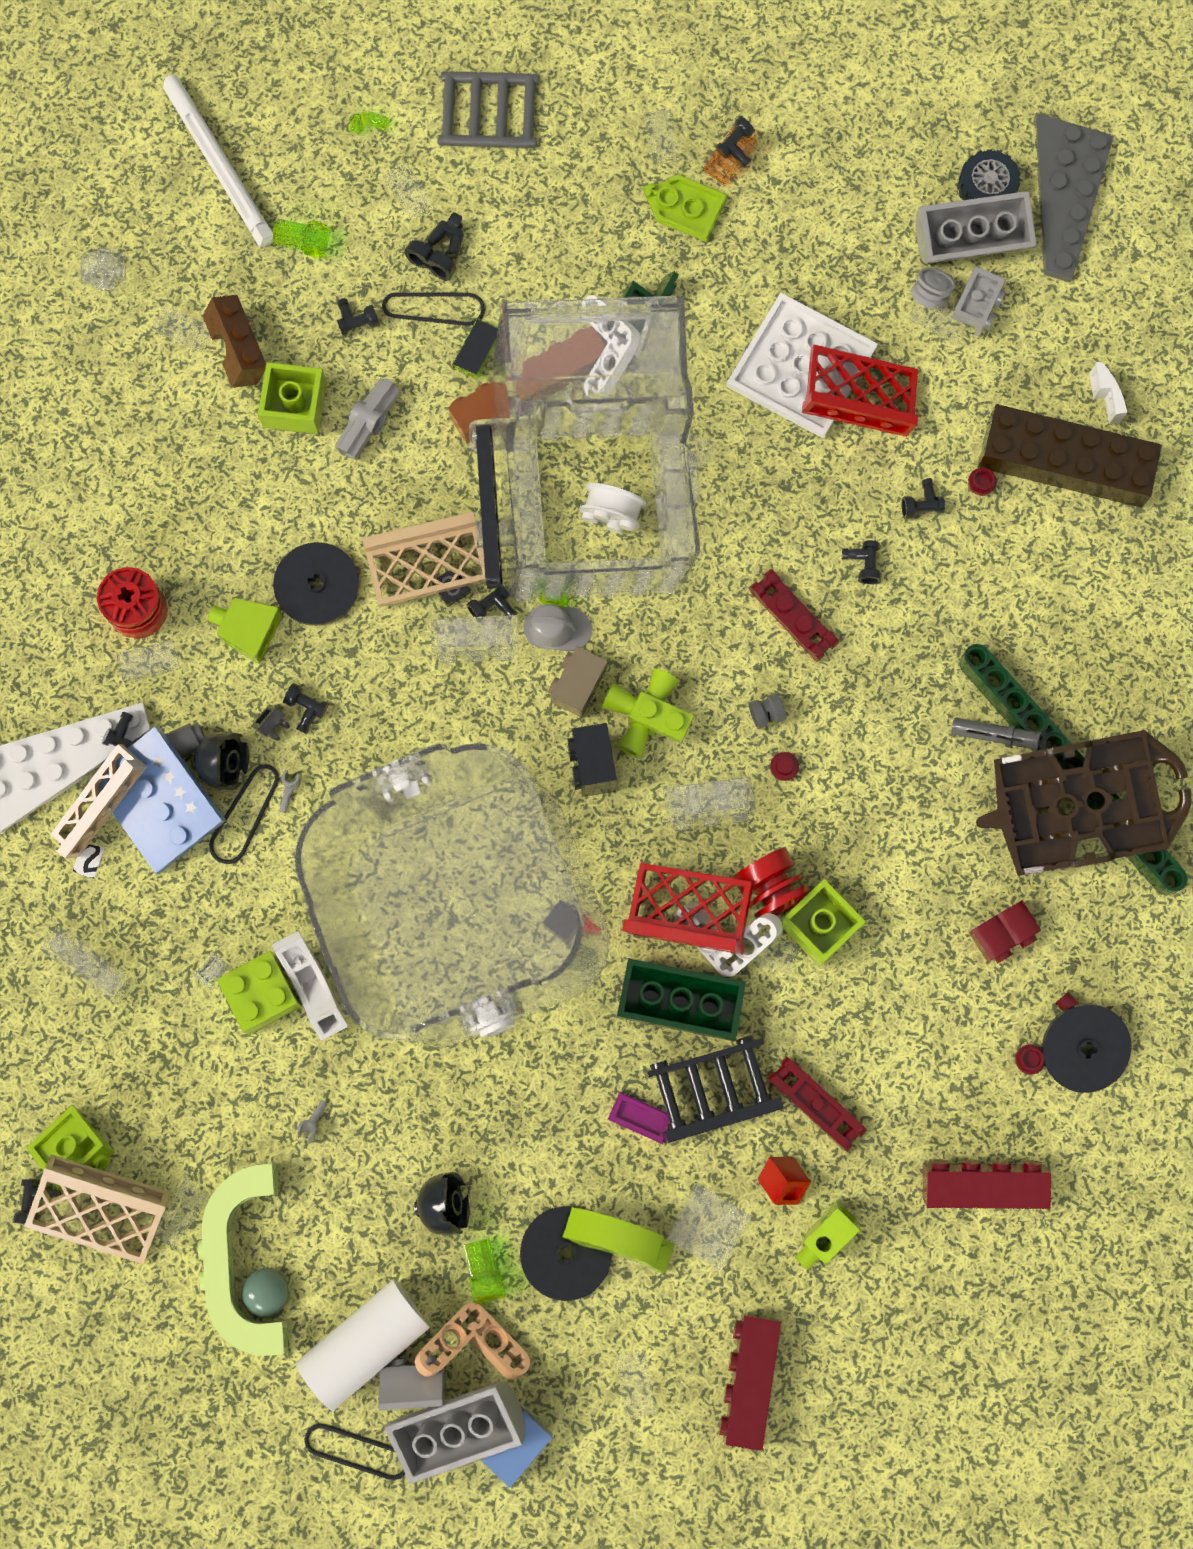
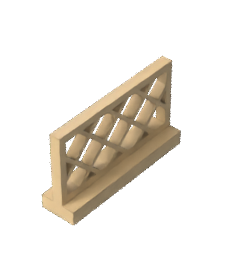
[362,512,486,607]
[24,1154,170,1264]

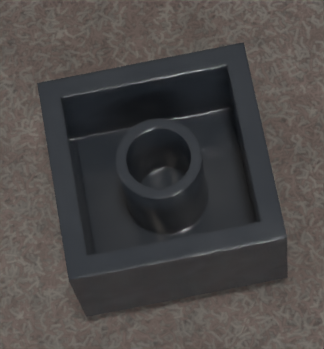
[567,723,617,797]

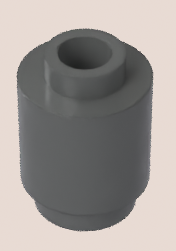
[165,723,205,758]

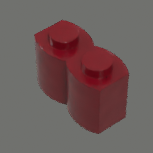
[969,900,1042,964]

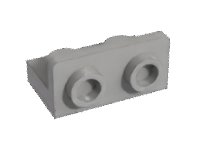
[951,266,1006,337]

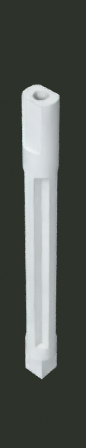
[163,75,274,247]

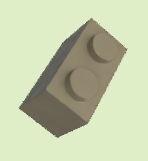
[548,646,608,718]

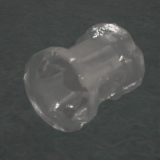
[193,951,232,990]

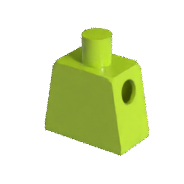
[208,598,282,664]
[795,1200,860,1270]

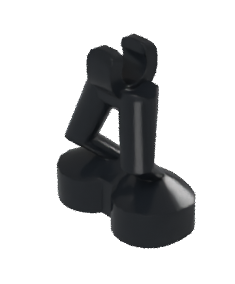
[404,212,464,281]

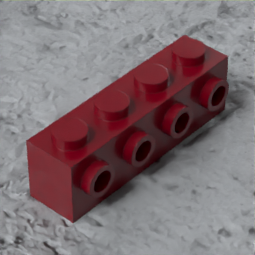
[923,1159,1051,1209]
[719,1313,781,1451]

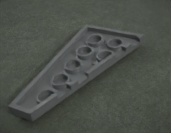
[1034,113,1114,282]

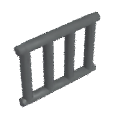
[437,71,540,148]

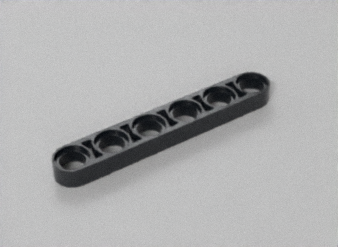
[476,424,503,589]

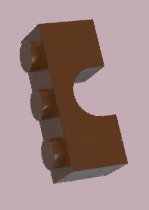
[202,295,266,388]

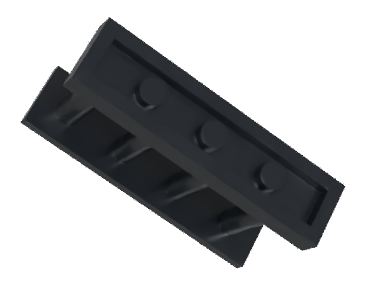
[644,1035,784,1144]

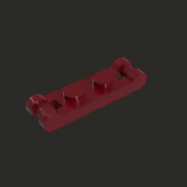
[749,569,839,662]
[766,1056,867,1153]

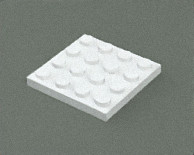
[726,293,878,439]

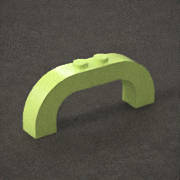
[198,1164,289,1356]

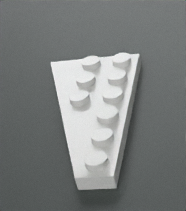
[0,703,151,836]

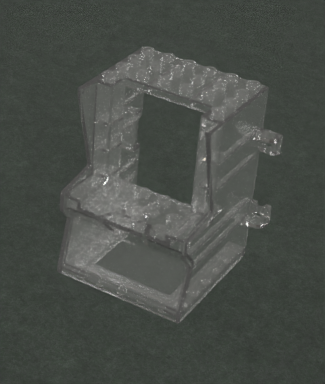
[469,296,701,602]

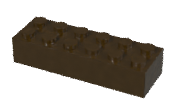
[978,404,1162,508]

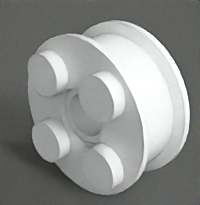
[579,483,647,533]

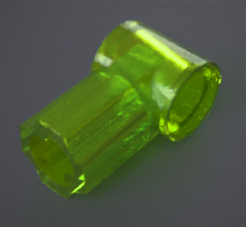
[273,219,331,258]
[464,1238,506,1305]

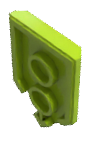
[643,174,728,242]

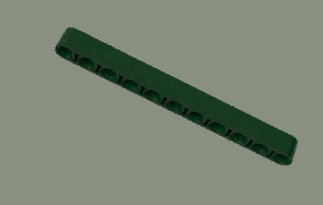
[959,644,1188,896]

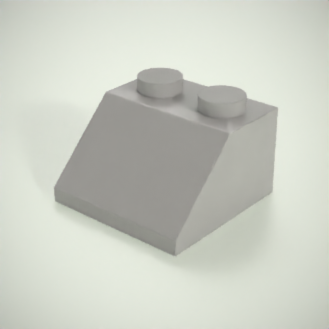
[378,1355,447,1411]

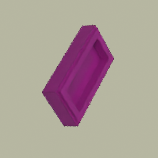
[607,1092,670,1144]

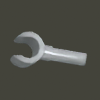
[279,770,301,813]
[298,1100,327,1144]

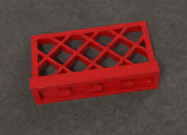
[802,344,918,437]
[622,863,754,955]

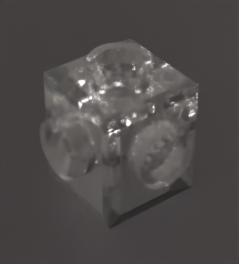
[81,248,126,291]

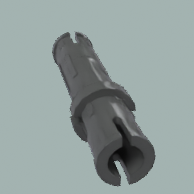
[951,717,1043,751]

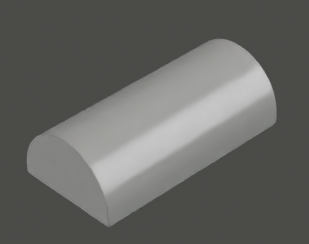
[916,191,1037,264]
[384,1381,525,1484]

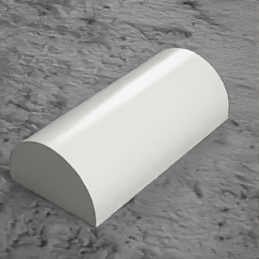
[296,1279,430,1412]

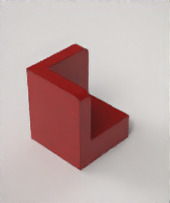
[758,1157,811,1205]

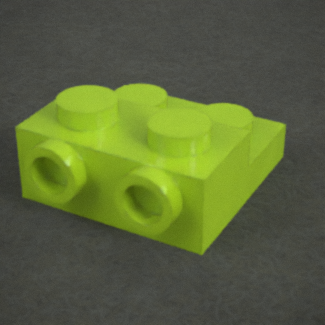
[26,1105,115,1193]

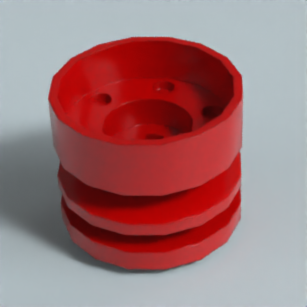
[96,567,168,639]
[732,847,811,919]

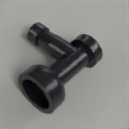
[715,116,755,168]
[337,298,380,336]
[901,478,945,519]
[842,540,881,585]
[466,586,518,623]
[283,683,329,734]
[102,712,139,749]
[13,1179,61,1224]

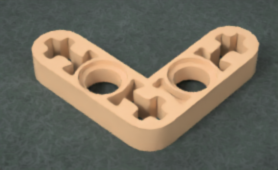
[415,1302,530,1380]

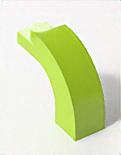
[563,1207,674,1274]

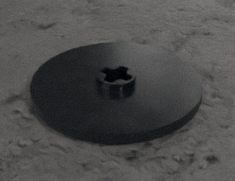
[273,542,359,626]
[1042,1003,1132,1093]
[520,1206,612,1301]

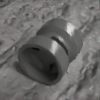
[749,693,786,729]

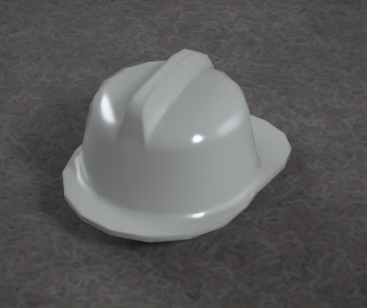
[523,604,592,651]

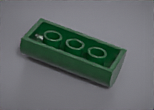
[616,958,746,1042]

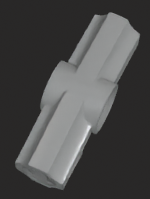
[335,378,401,460]

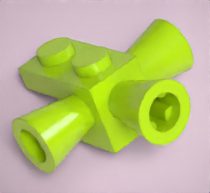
[602,668,694,759]

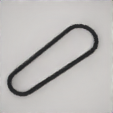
[382,292,485,326]
[209,764,279,864]

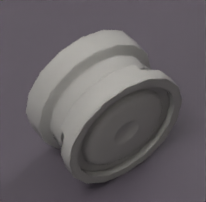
[911,267,955,309]

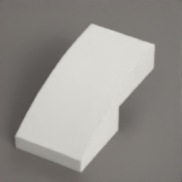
[1089,362,1127,424]

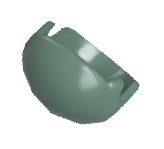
[241,1268,289,1319]

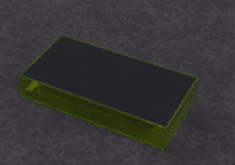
[452,318,502,380]

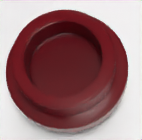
[968,468,997,496]
[770,752,799,781]
[1015,1044,1045,1075]

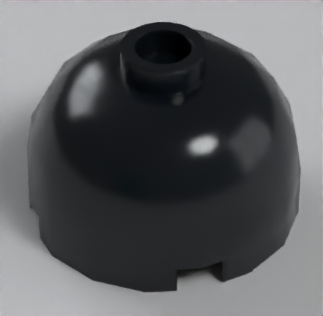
[194,731,249,791]
[414,1172,470,1236]

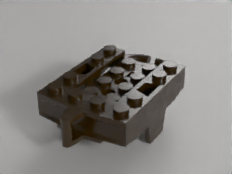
[976,730,1192,876]

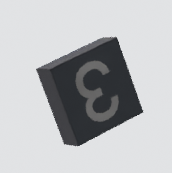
[432,567,471,608]

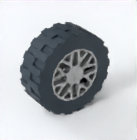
[957,149,1021,200]

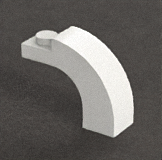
[272,931,348,1040]

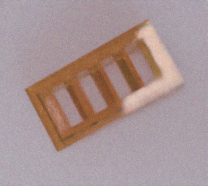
[703,127,758,186]

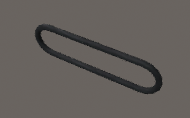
[304,1424,405,1480]

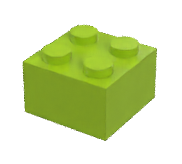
[258,362,327,434]
[780,879,866,967]
[216,951,302,1035]

